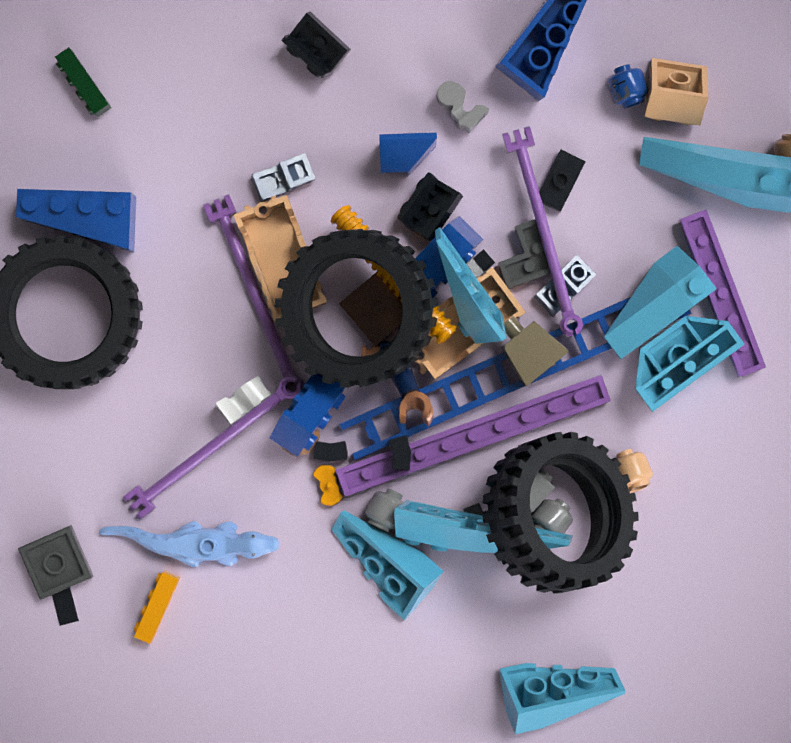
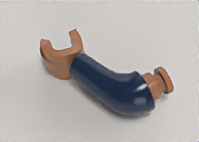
[361,341,433,426]

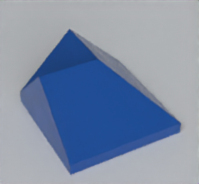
[379,132,437,176]

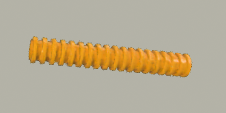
[330,205,457,344]

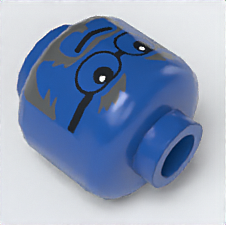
[607,64,648,108]

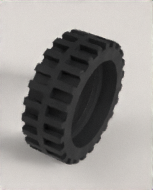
[275,229,438,388]
[0,235,143,390]
[482,432,639,594]

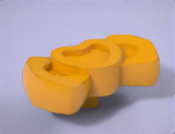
[313,464,343,506]

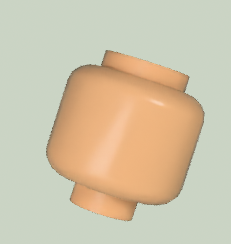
[616,449,653,493]

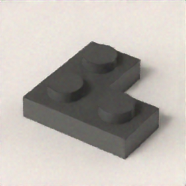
[498,219,551,289]

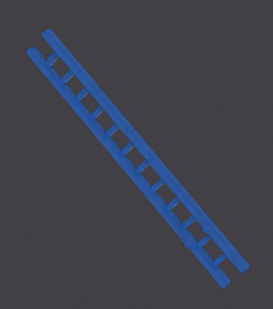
[340,297,692,460]

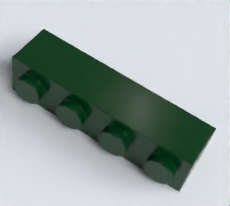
[55,47,112,117]

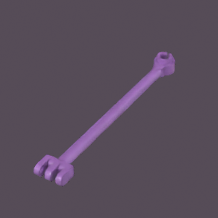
[502,126,583,337]
[203,194,304,392]
[123,376,302,520]

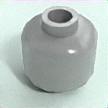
[365,488,404,532]
[532,499,573,533]

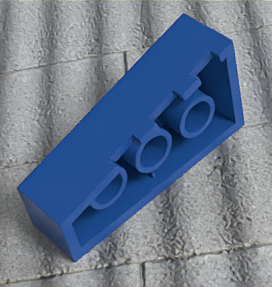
[495,0,587,101]
[16,189,136,252]

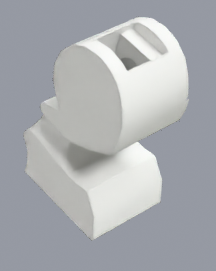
[215,376,272,426]

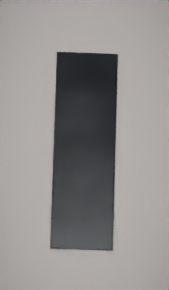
[52,587,79,626]

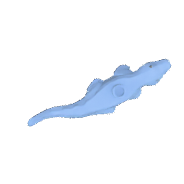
[99,521,279,567]

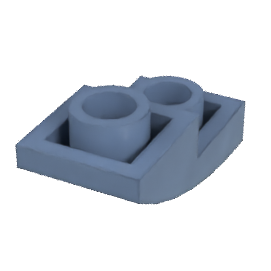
[534,255,596,317]

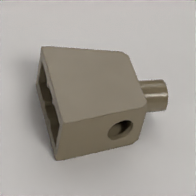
[502,316,569,387]

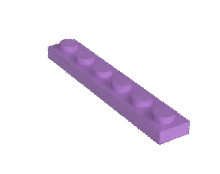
[678,209,766,377]

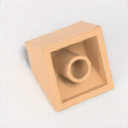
[645,58,708,126]

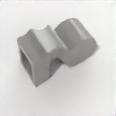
[437,81,489,133]

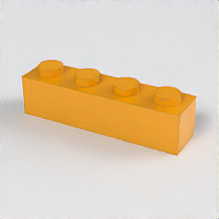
[133,570,181,644]

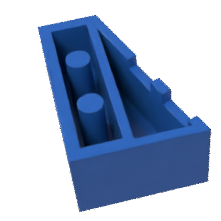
[415,216,484,298]
[269,374,346,457]

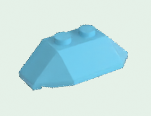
[635,316,744,412]

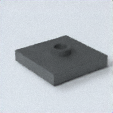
[18,525,94,600]

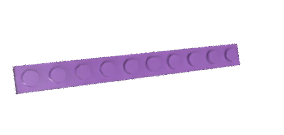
[336,375,611,496]

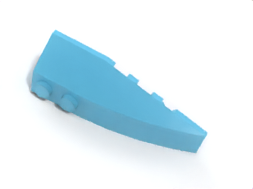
[639,137,791,213]
[394,500,573,553]

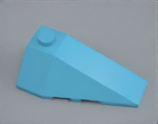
[435,227,507,344]
[604,246,717,359]
[332,510,444,620]
[499,663,626,734]

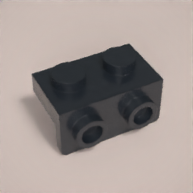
[281,12,351,78]
[397,172,463,242]

